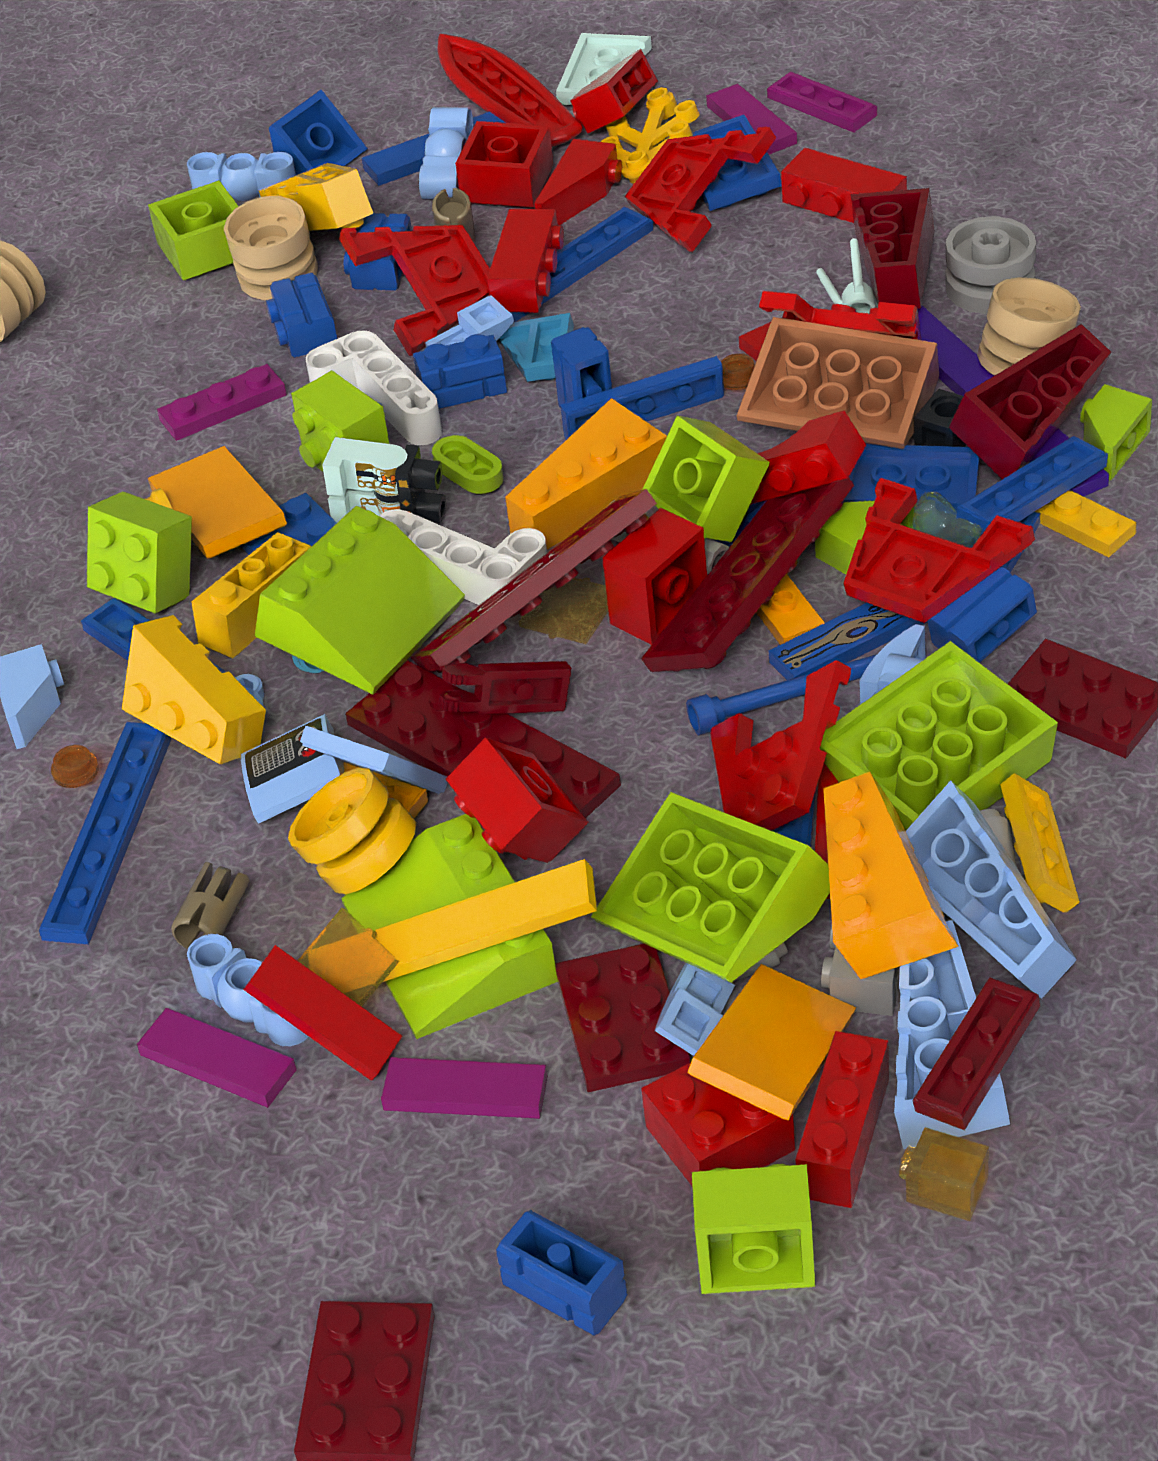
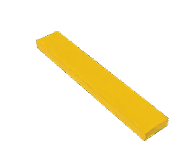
[310,859,597,995]

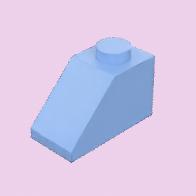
[0,644,64,749]

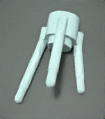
[816,238,878,314]

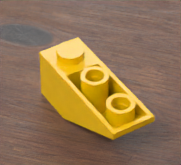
[191,532,312,659]

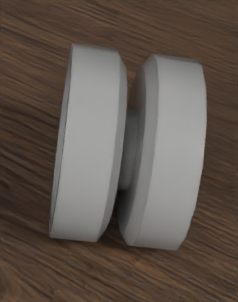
[945,216,1036,314]

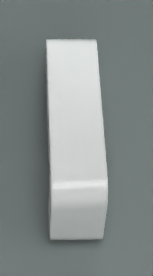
[305,331,442,445]
[379,509,547,605]

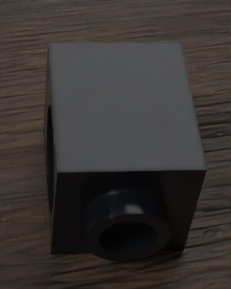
[914,389,966,447]

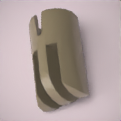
[432,188,476,242]
[171,862,250,949]

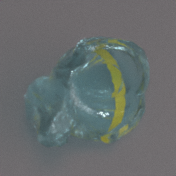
[913,491,983,548]

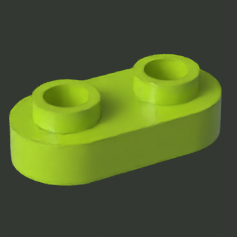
[432,435,504,494]

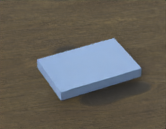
[300,726,448,794]

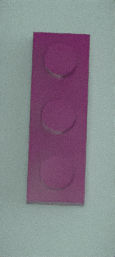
[157,364,287,441]

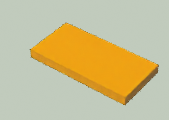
[148,446,287,559]
[687,964,856,1120]

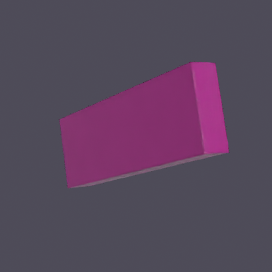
[767,71,877,133]
[706,83,797,155]
[137,1008,297,1108]
[381,1057,548,1119]

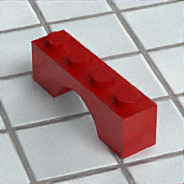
[750,410,866,504]

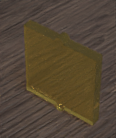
[519,577,608,644]
[297,907,400,1007]

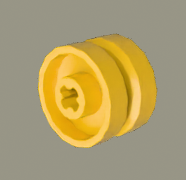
[288,768,416,894]

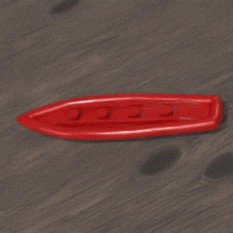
[438,33,583,147]

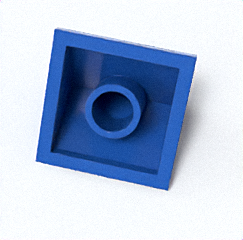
[269,89,368,175]

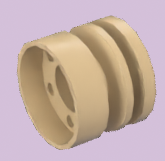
[224,196,318,300]
[0,240,46,342]
[977,277,1081,375]

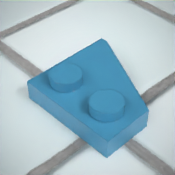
[499,313,574,382]

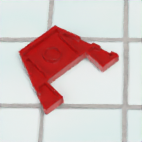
[625,126,776,252]
[339,225,490,356]
[759,291,922,340]
[843,478,1035,623]
[711,660,851,831]

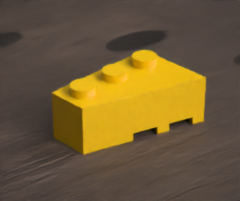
[259,163,373,231]
[122,615,266,764]

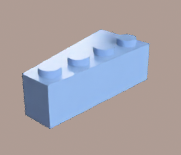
[906,781,1077,999]
[894,920,1010,1149]

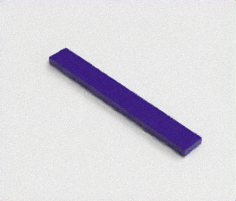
[917,305,1109,497]

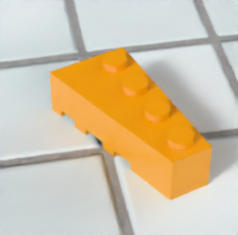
[505,398,667,550]
[824,772,958,979]

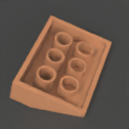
[737,317,939,449]

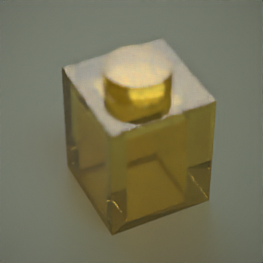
[899,1127,989,1221]

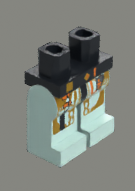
[322,437,447,523]

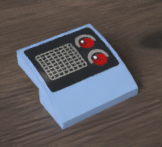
[241,714,344,824]

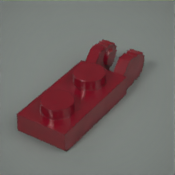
[438,661,572,715]

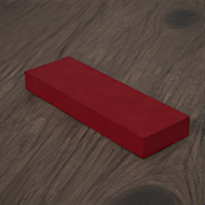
[912,977,1040,1131]

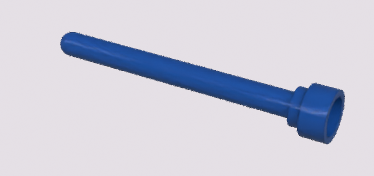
[686,654,877,736]

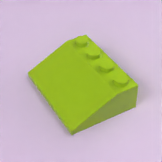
[255,506,465,695]
[820,641,1058,831]
[591,792,830,983]
[341,814,558,1039]

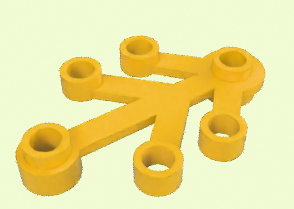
[601,87,699,184]

